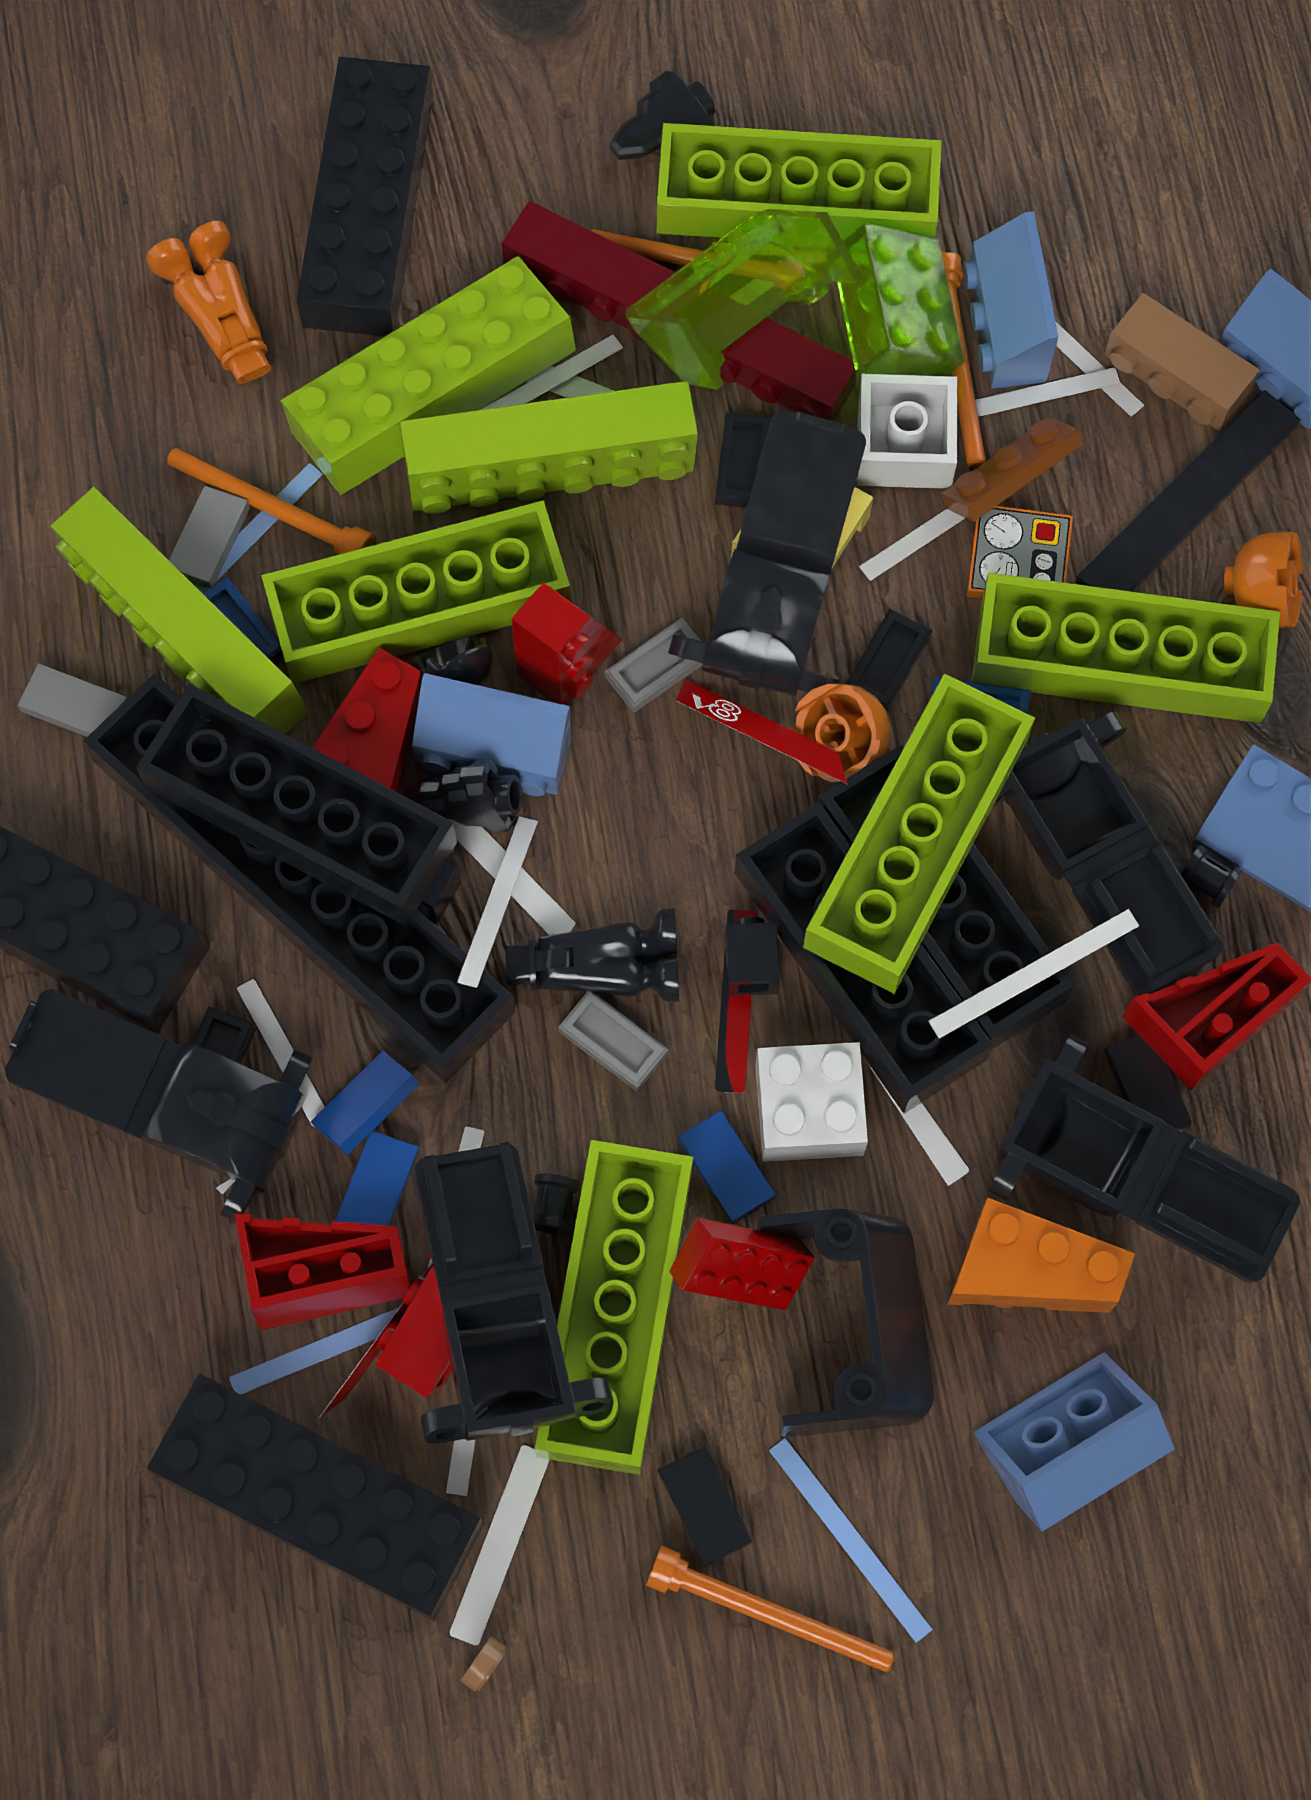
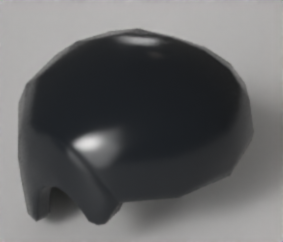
[415,636,493,685]

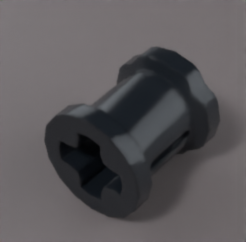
[1181,845,1242,908]
[532,1173,580,1235]

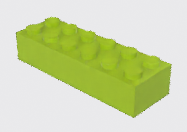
[657,123,941,251]
[280,256,576,496]
[400,381,698,514]
[51,486,309,734]
[261,500,571,684]
[971,573,1280,723]
[803,674,1035,994]
[535,1140,693,1475]

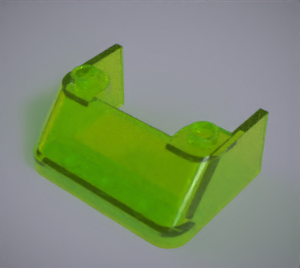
[626,209,863,390]

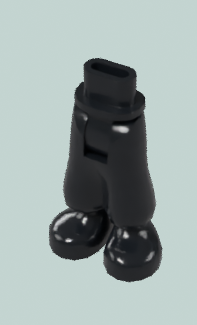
[506,908,679,1002]

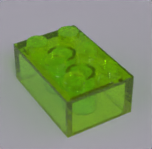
[831,223,965,377]

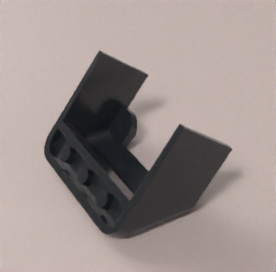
[757,1208,934,1438]

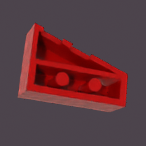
[511,582,623,705]
[312,648,422,793]
[1122,942,1311,1091]
[234,1213,411,1331]
[375,1253,452,1398]

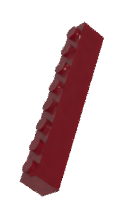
[502,200,858,421]

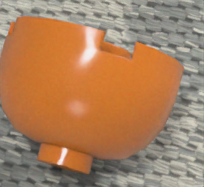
[1224,531,1303,628]
[790,684,891,783]

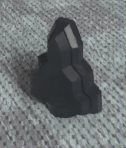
[610,70,715,160]
[402,759,523,832]

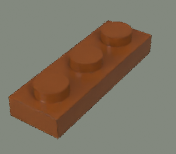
[941,417,1083,522]

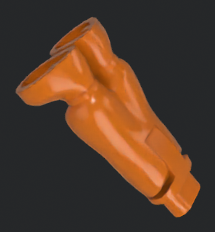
[146,221,271,384]

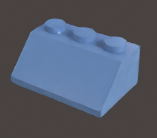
[963,211,1058,389]
[1220,268,1311,429]
[412,673,572,796]
[1193,744,1311,913]
[974,1352,1174,1532]

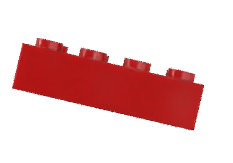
[669,1218,815,1310]

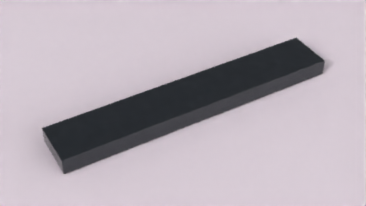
[1075,390,1301,592]

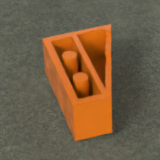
[947,1197,1135,1313]

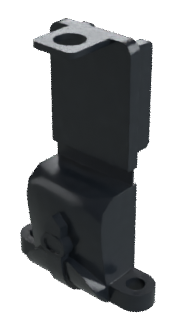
[668,411,866,697]
[993,712,1223,996]
[5,989,313,1222]
[988,1034,1300,1283]
[415,1141,614,1444]

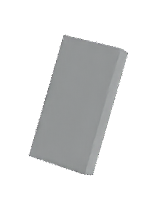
[169,486,251,588]
[605,618,703,713]
[18,663,127,737]
[558,991,668,1092]

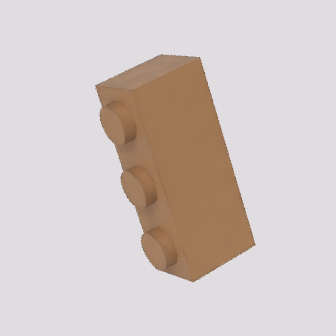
[1104,293,1260,432]

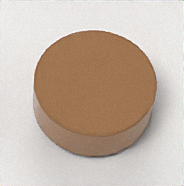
[460,1636,507,1692]

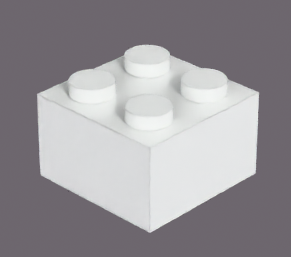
[856,374,957,489]
[755,1042,868,1162]

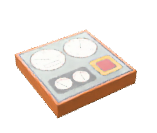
[966,506,1073,599]

